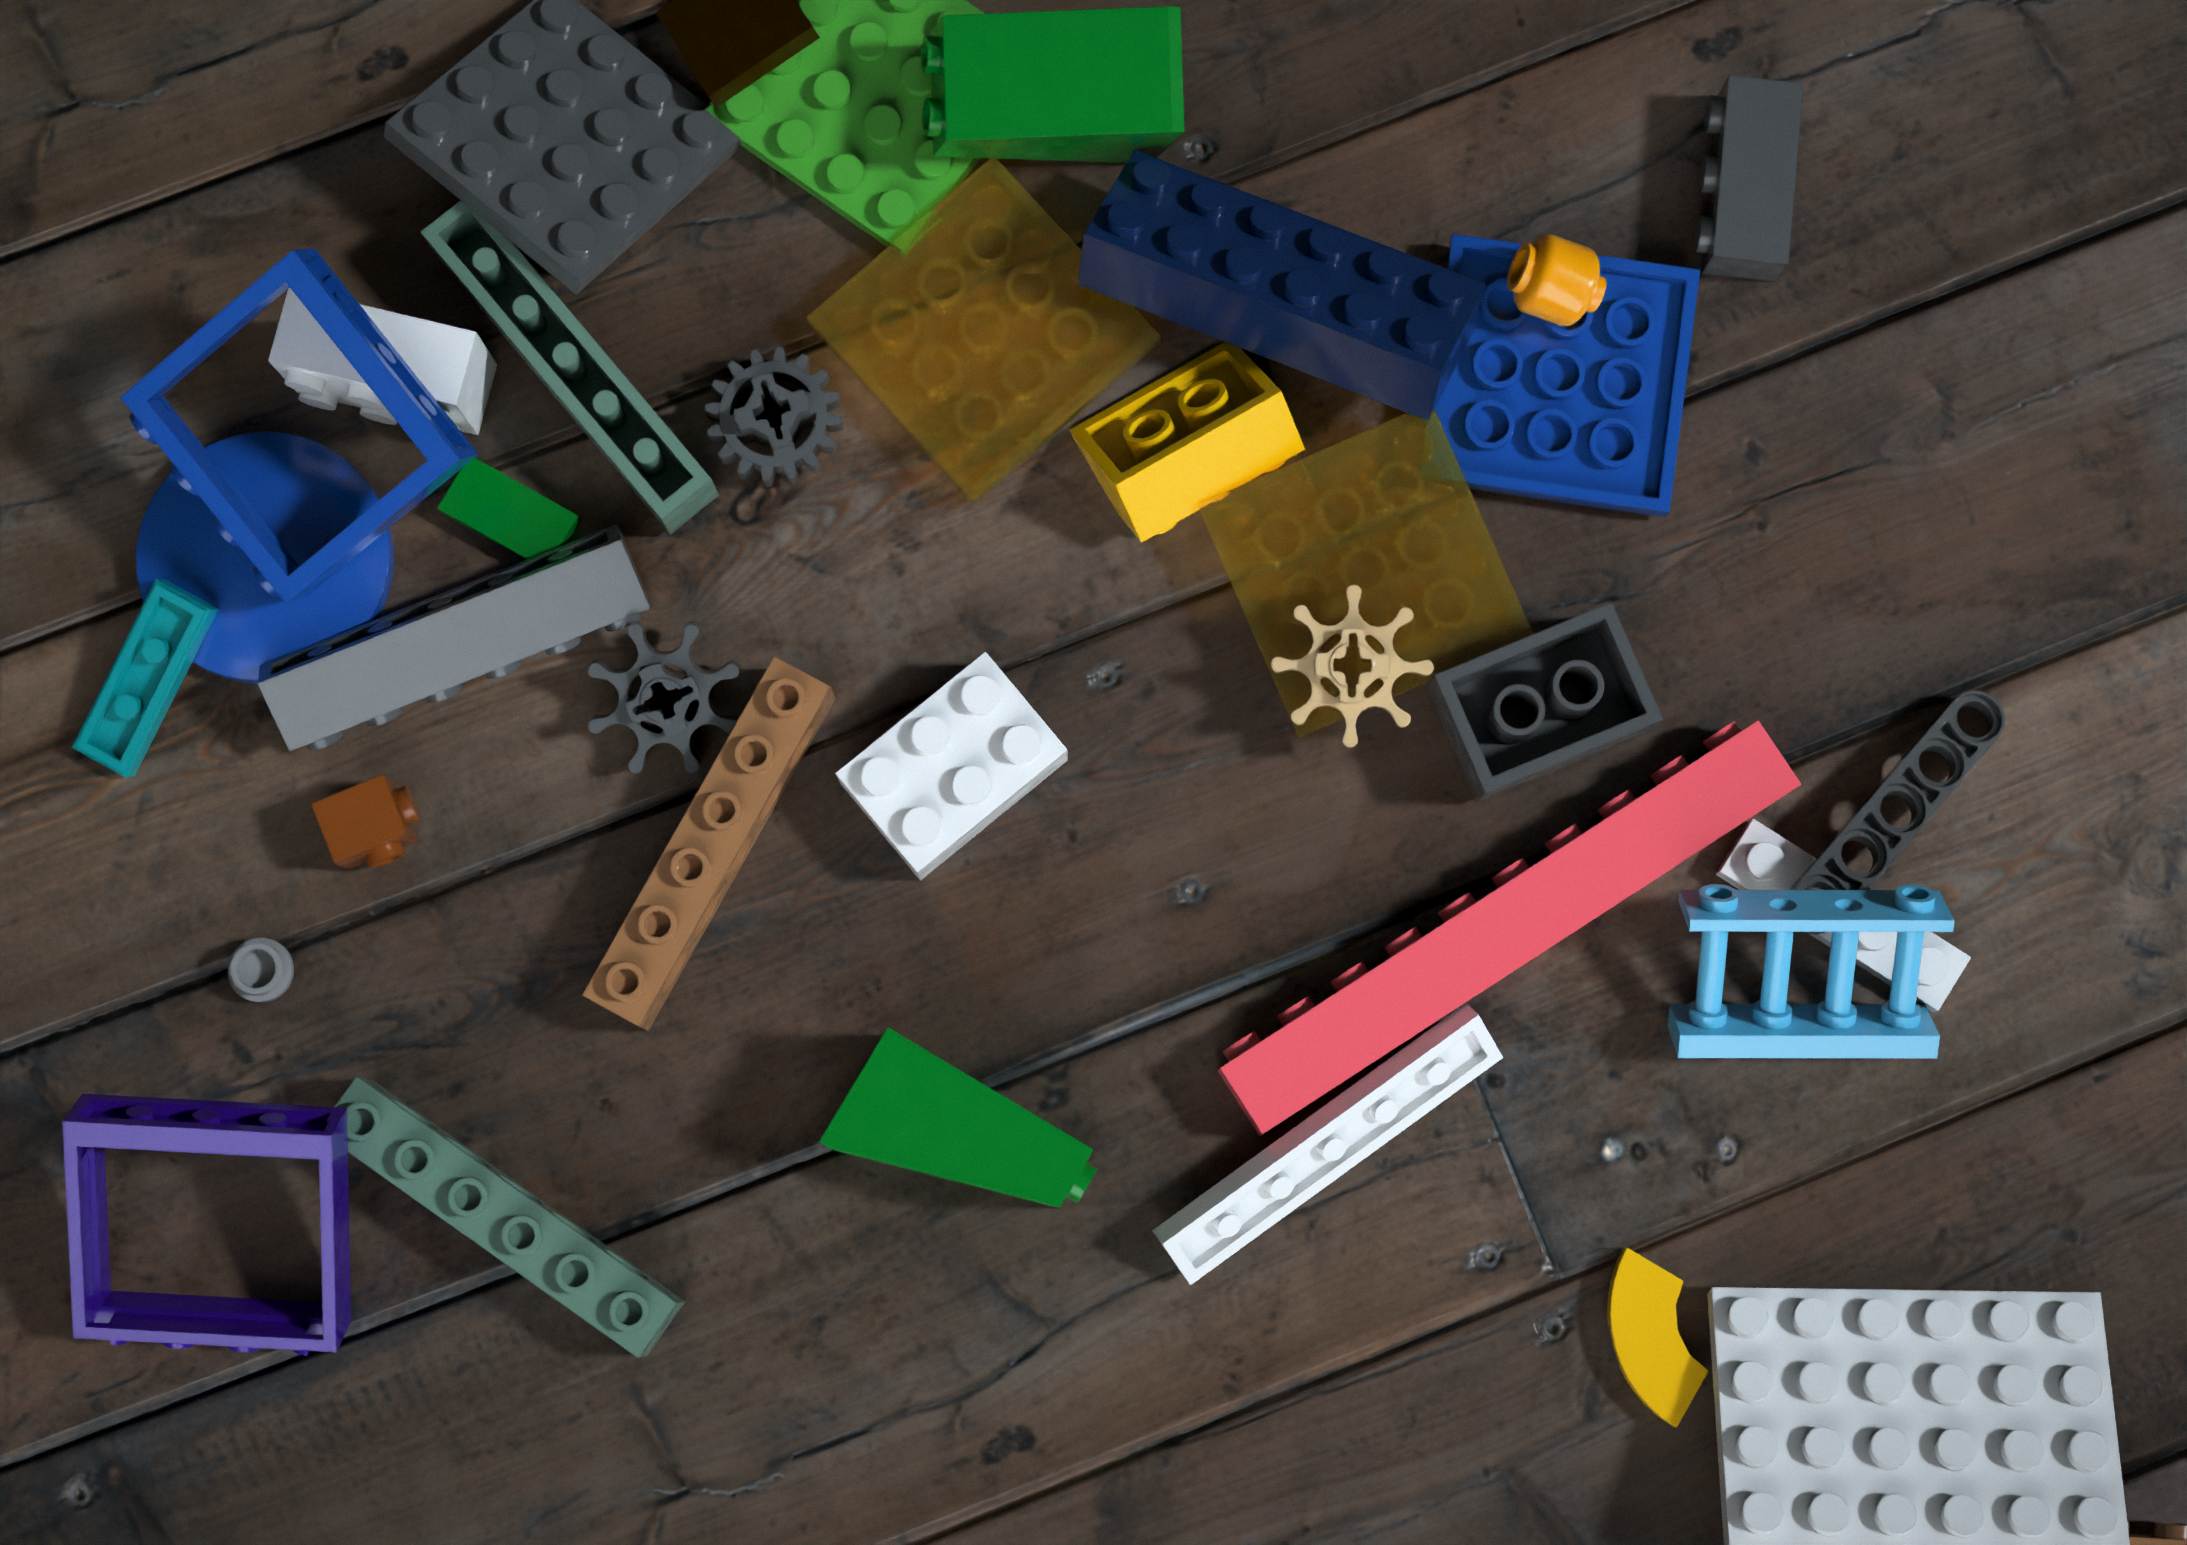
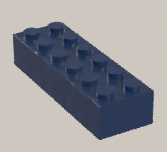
[1078,150,1486,421]

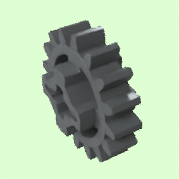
[705,347,843,487]

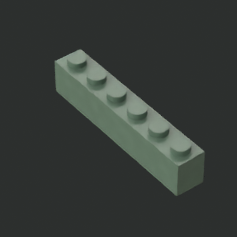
[421,200,719,535]

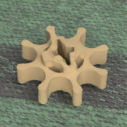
[1271,585,1434,748]

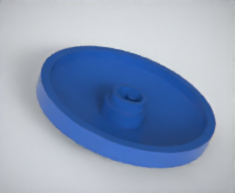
[136,432,394,684]

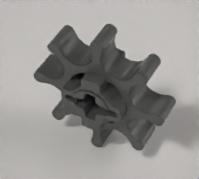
[588,621,740,773]

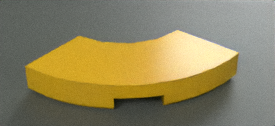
[1607,1247,1708,1428]

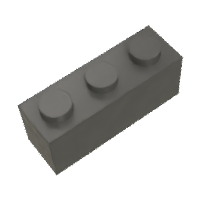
[1694,75,1804,282]

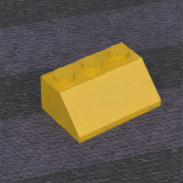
[1070,342,1305,543]

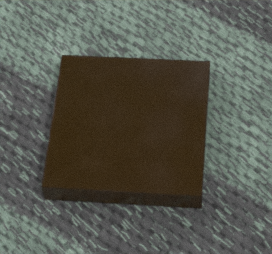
[655,0,820,108]

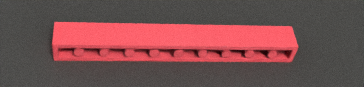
[1217,720,1802,1136]

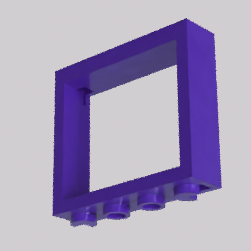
[62,1094,351,1356]

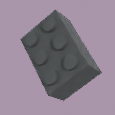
[1426,602,1664,803]

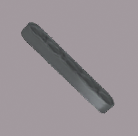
[1790,690,2005,935]

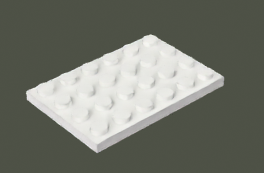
[1707,1287,2130,1545]

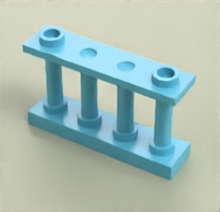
[1668,884,1954,1058]

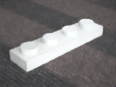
[1716,819,1971,1012]

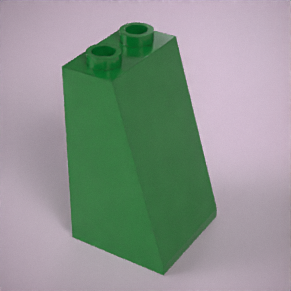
[921,6,1185,163]
[819,1028,1098,1209]

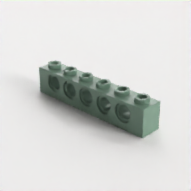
[335,1076,685,1358]

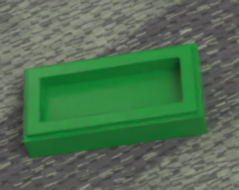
[437,458,581,560]

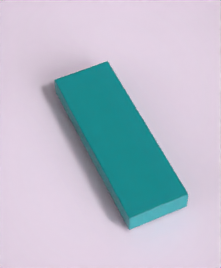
[72,579,219,778]

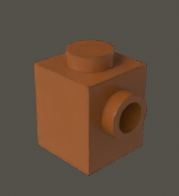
[311,774,421,870]

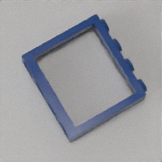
[120,248,478,603]

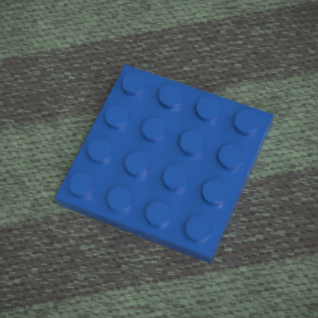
[1417,234,1700,518]

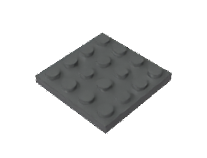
[384,0,741,295]

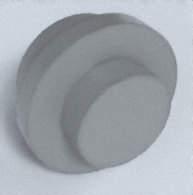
[228,938,294,1003]

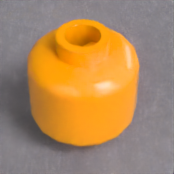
[1507,234,1606,326]

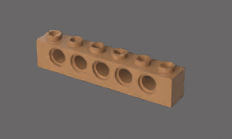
[582,656,836,1031]

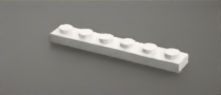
[1152,1003,1503,1285]

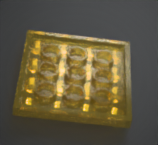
[806,158,1161,506]
[1197,410,1533,738]

